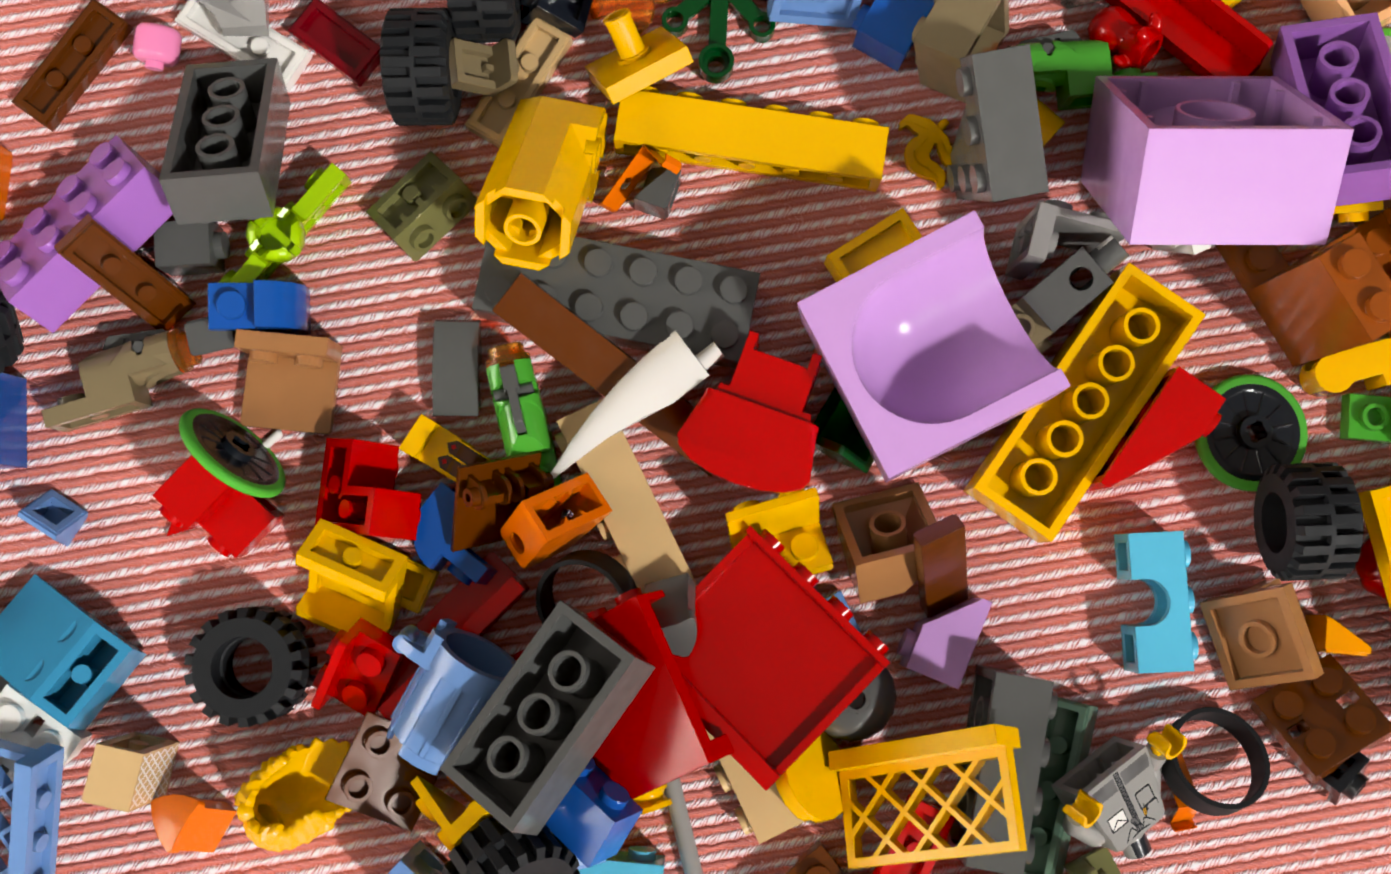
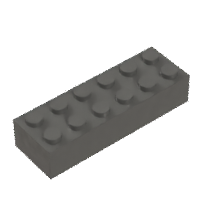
[472,236,760,369]

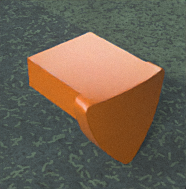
[151,794,237,853]

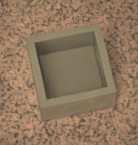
[912,0,1009,103]

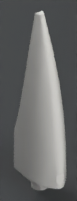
[551,331,725,478]

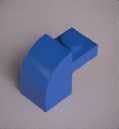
[208,280,311,335]
[413,482,497,586]

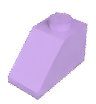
[897,598,992,689]

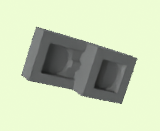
[432,320,482,416]

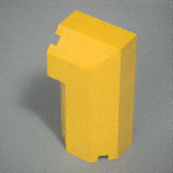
[475,96,608,271]

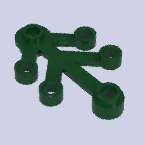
[662,0,775,84]

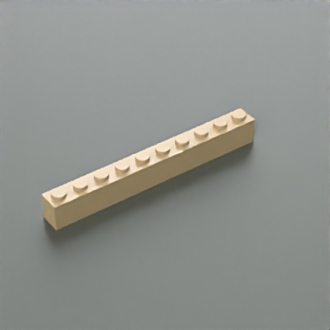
[554,398,805,844]

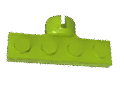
[218,163,352,283]

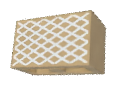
[82,731,179,813]

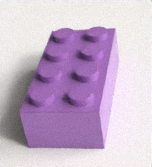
[1270,12,1391,206]
[0,135,173,333]

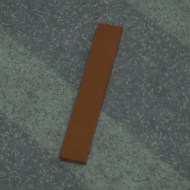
[492,272,713,477]

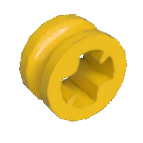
[633,784,673,815]

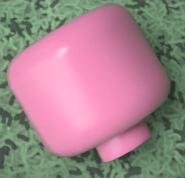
[132,22,182,72]

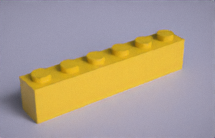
[614,86,889,192]

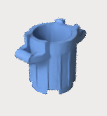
[386,618,516,775]

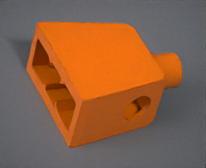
[500,472,613,569]

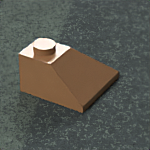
[832,482,937,604]

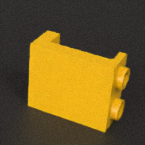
[296,518,408,634]

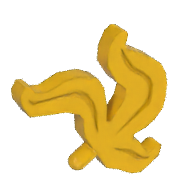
[898,114,953,190]

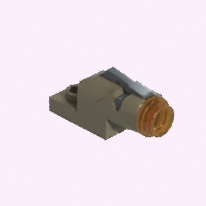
[41,328,203,432]

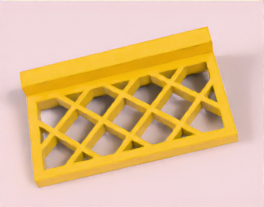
[828,724,1027,869]

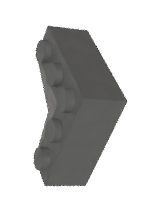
[947,44,1049,202]

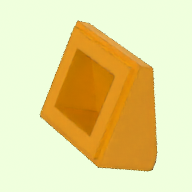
[1305,615,1371,656]

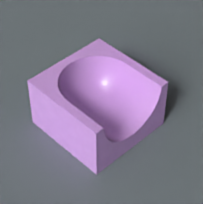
[1081,76,1354,245]
[797,210,1071,483]

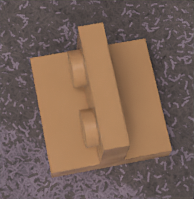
[1199,578,1324,690]

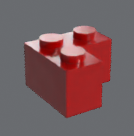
[315,438,422,540]
[152,455,285,558]

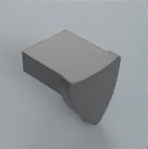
[645,573,697,657]

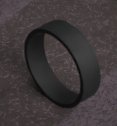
[536,550,637,624]
[1162,707,1270,816]

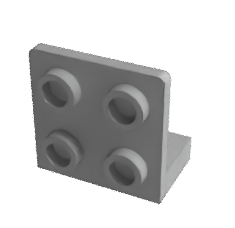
[1005,200,1124,280]

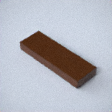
[11,0,134,132]
[54,213,196,331]
[913,514,968,618]

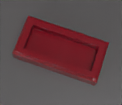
[288,0,380,87]

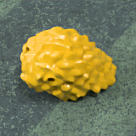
[234,737,352,852]

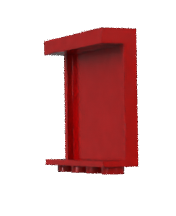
[673,526,891,791]
[513,587,734,799]

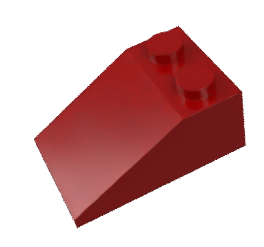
[1086,366,1226,492]

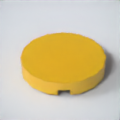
[775,732,843,823]

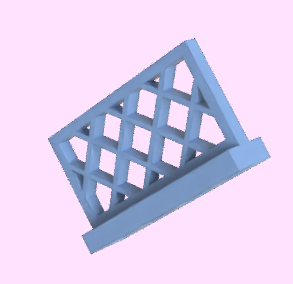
[0,739,64,874]

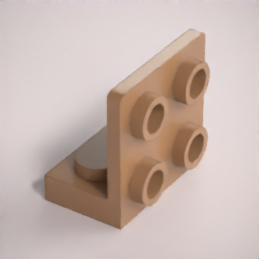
[234,329,343,435]

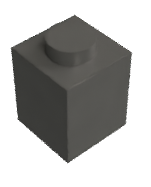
[154,221,230,276]

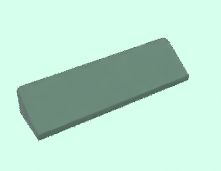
[1024,697,1098,874]

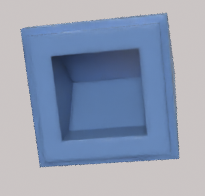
[17,489,89,547]

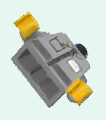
[1051,723,1187,860]

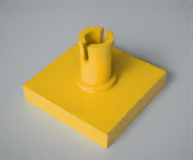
[584,8,694,105]

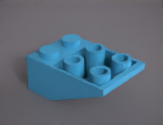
[0,574,147,731]

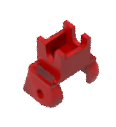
[677,331,822,494]

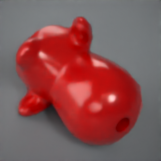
[1088,5,1163,71]

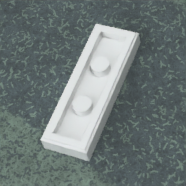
[174,0,313,92]

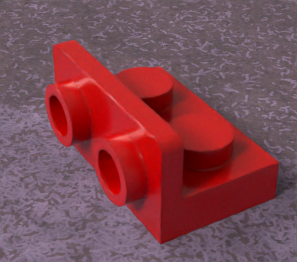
[311,618,405,716]

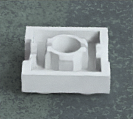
[0,683,93,801]

